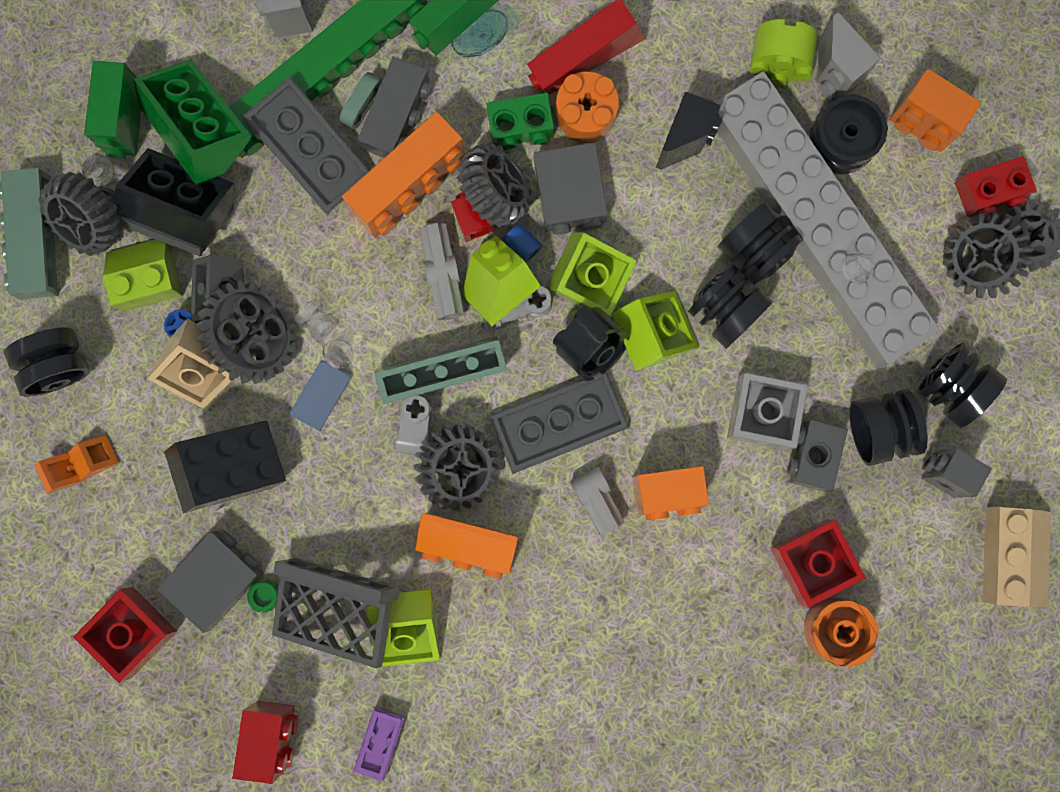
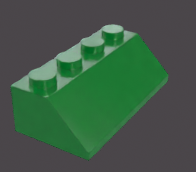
[133,59,251,185]

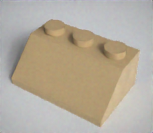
[983,507,1051,607]

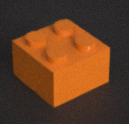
[889,68,982,152]
[632,466,709,520]

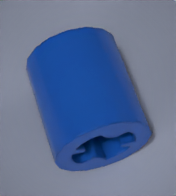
[502,223,543,263]

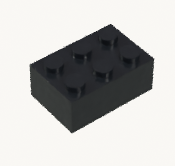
[115,148,234,249]
[164,420,286,514]

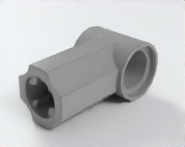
[570,467,625,535]

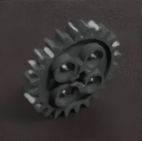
[195,280,298,384]

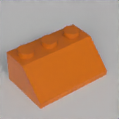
[415,513,519,578]

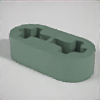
[339,72,383,130]

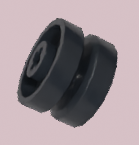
[809,95,888,175]
[3,327,90,397]

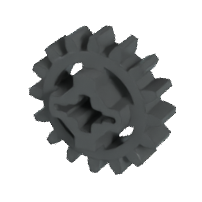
[994,203,1060,272]

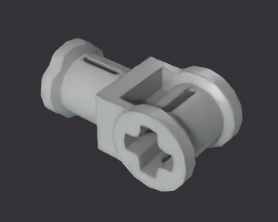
[496,286,552,329]

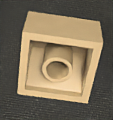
[147,318,238,408]

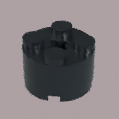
[553,305,629,381]

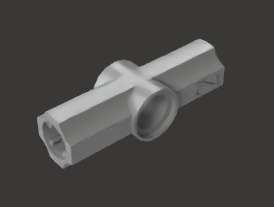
[420,223,464,320]

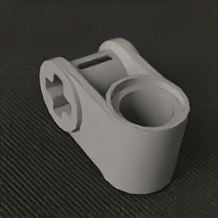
[396,395,432,455]

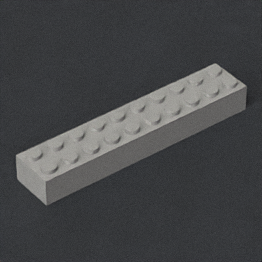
[714,71,941,369]

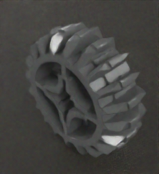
[457,142,532,228]
[38,171,123,256]
[943,213,1034,298]
[413,424,500,511]

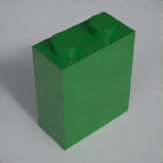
[84,60,141,159]

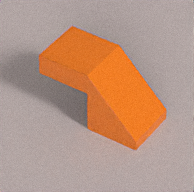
[34,435,119,494]

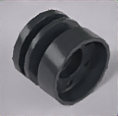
[717,201,803,286]
[688,264,773,349]
[917,342,1007,428]
[849,389,928,466]

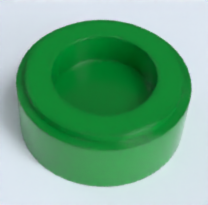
[247,580,279,613]

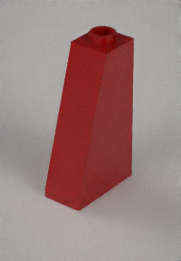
[527,0,646,95]

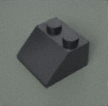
[656,92,722,170]

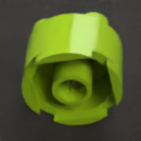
[749,19,817,87]

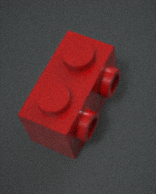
[955,156,1037,217]

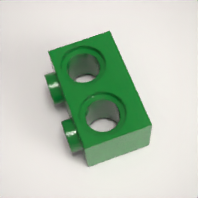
[486,93,554,150]

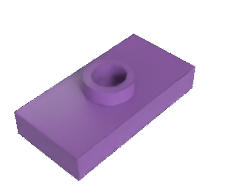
[353,707,405,781]

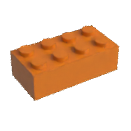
[341,111,465,239]

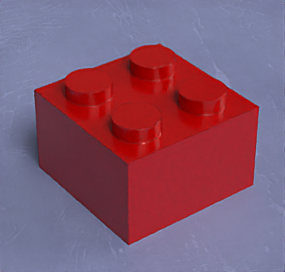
[770,519,866,608]
[73,587,177,683]
[232,700,299,784]

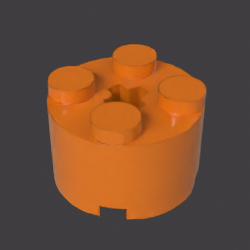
[555,72,619,143]
[804,598,879,667]

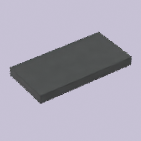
[242,76,370,215]
[489,372,629,474]

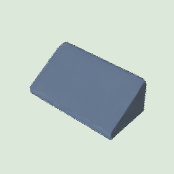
[289,360,352,431]

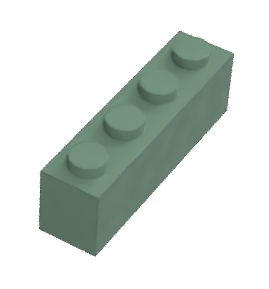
[0,168,58,300]
[374,336,507,404]

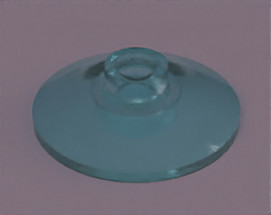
[451,9,508,57]

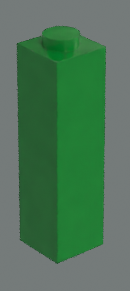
[409,0,499,56]

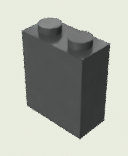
[534,143,608,235]
[157,531,264,633]

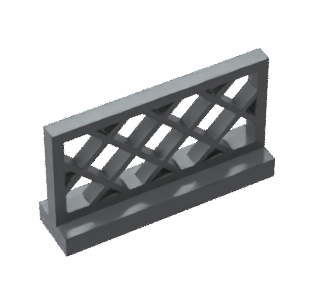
[272,558,400,668]

